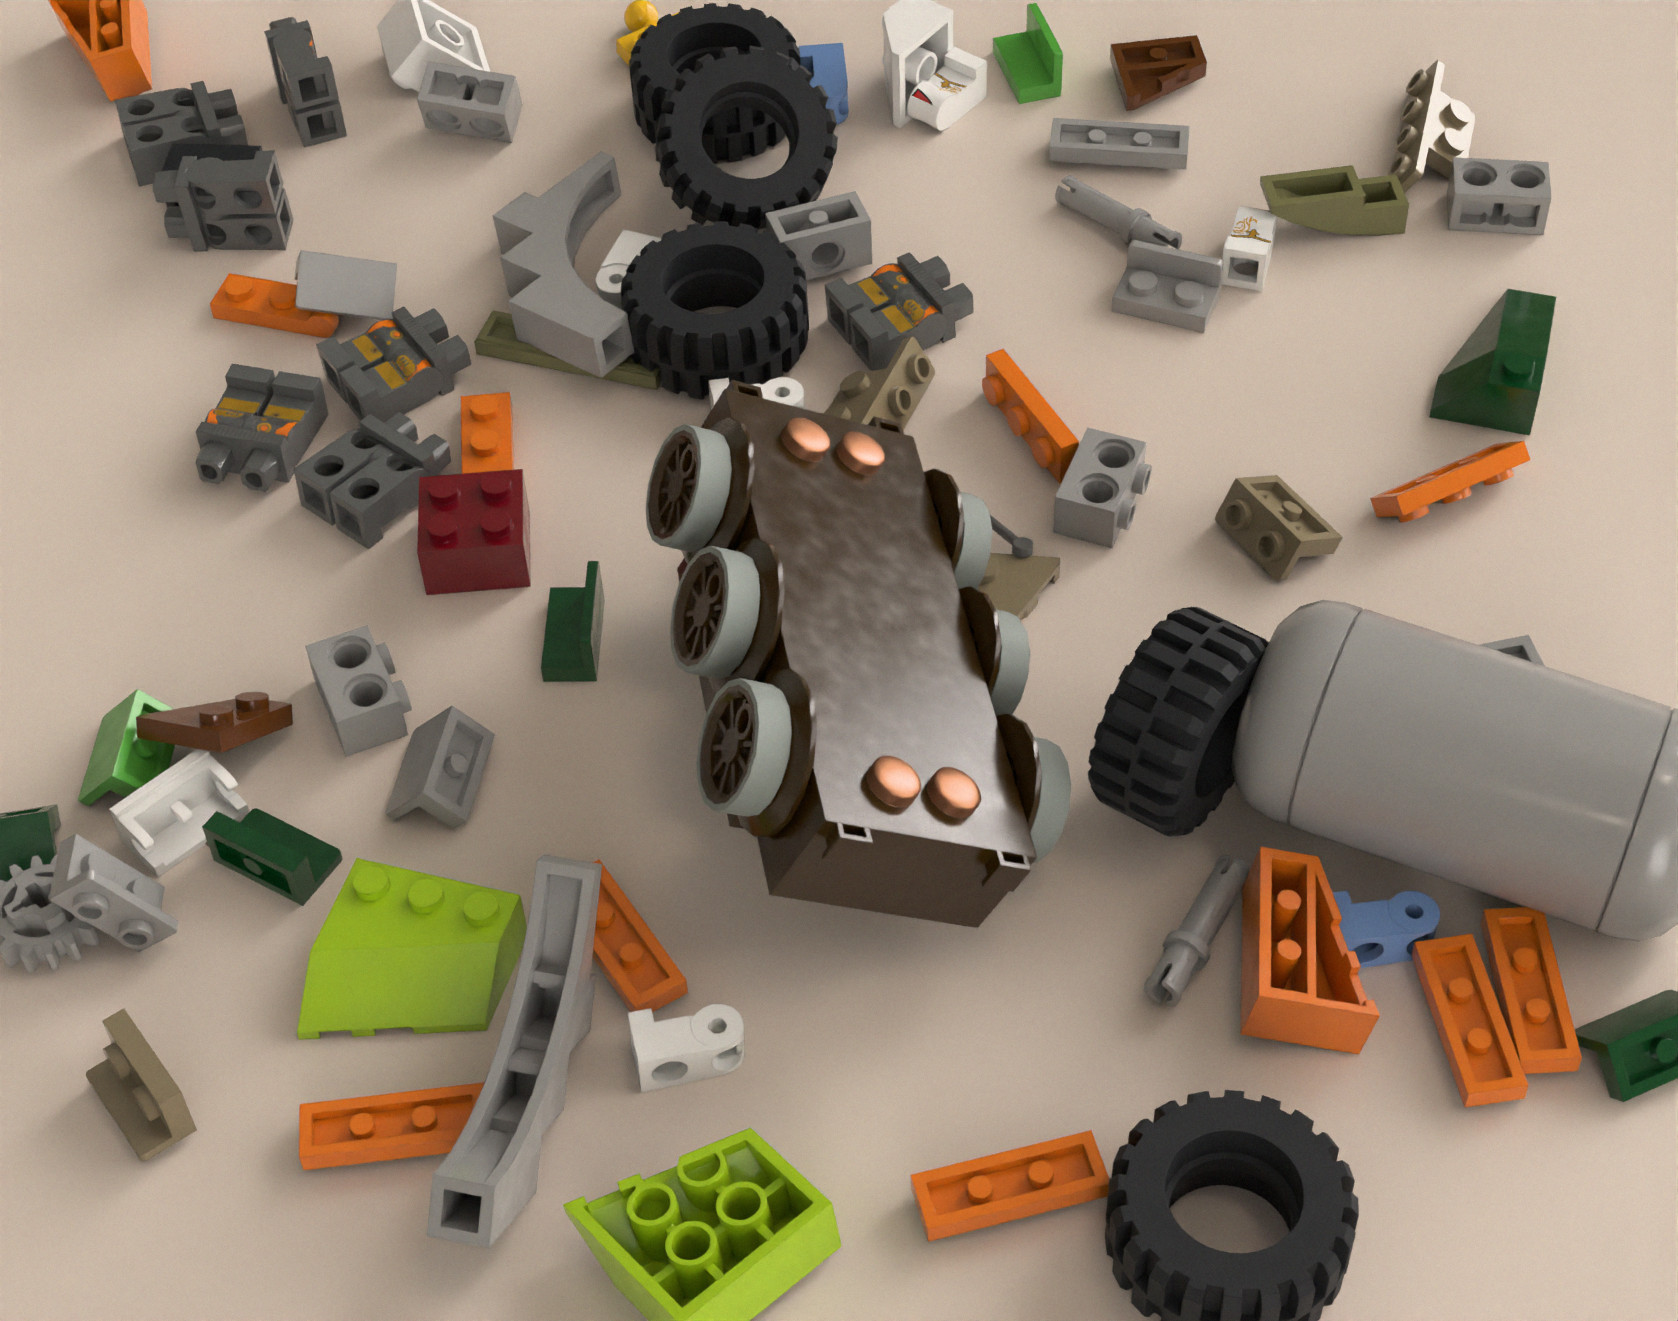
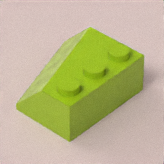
[297,858,527,1040]
[563,1127,842,1321]

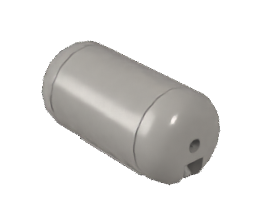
[1231,600,1678,942]

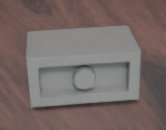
[294,250,397,320]
[385,706,495,829]

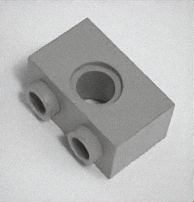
[765,191,872,280]

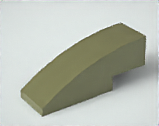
[1260,165,1409,236]

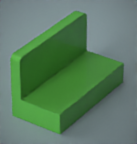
[993,3,1063,104]
[78,689,175,806]

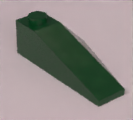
[1429,289,1556,435]

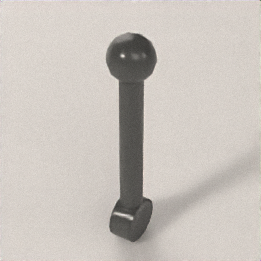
[990,515,1033,558]

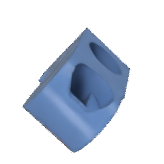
[799,43,849,125]
[1333,891,1440,968]

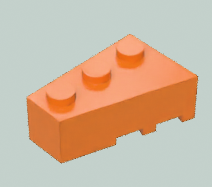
[48,0,152,102]
[1240,846,1380,1054]

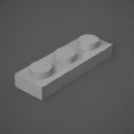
[1049,118,1190,169]

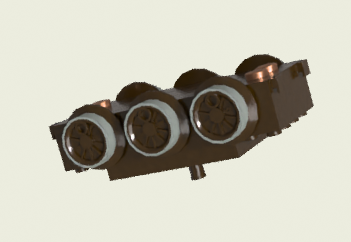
[646,380,1071,928]

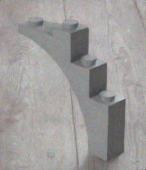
[493,152,634,378]
[427,855,602,1248]

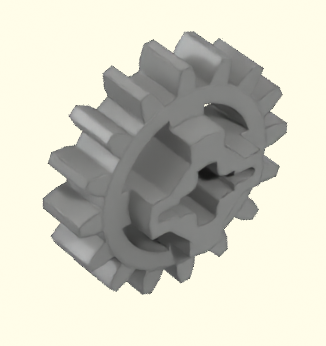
[0,853,100,972]

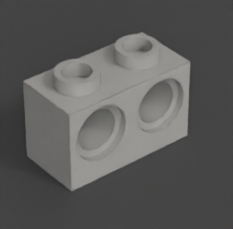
[417,61,523,143]
[1447,157,1551,235]
[1053,427,1152,548]
[305,625,412,757]

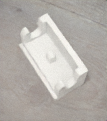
[110,749,249,878]

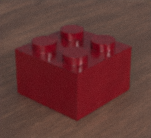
[417,469,531,595]

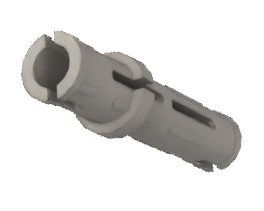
[1055,175,1182,249]
[1144,855,1250,1007]

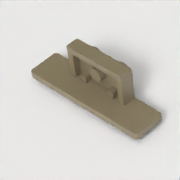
[1388,60,1476,193]
[823,337,935,430]

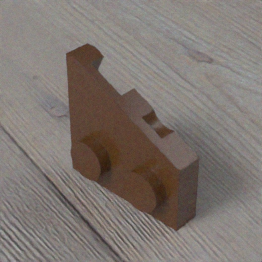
[1110,35,1207,111]
[136,692,293,753]

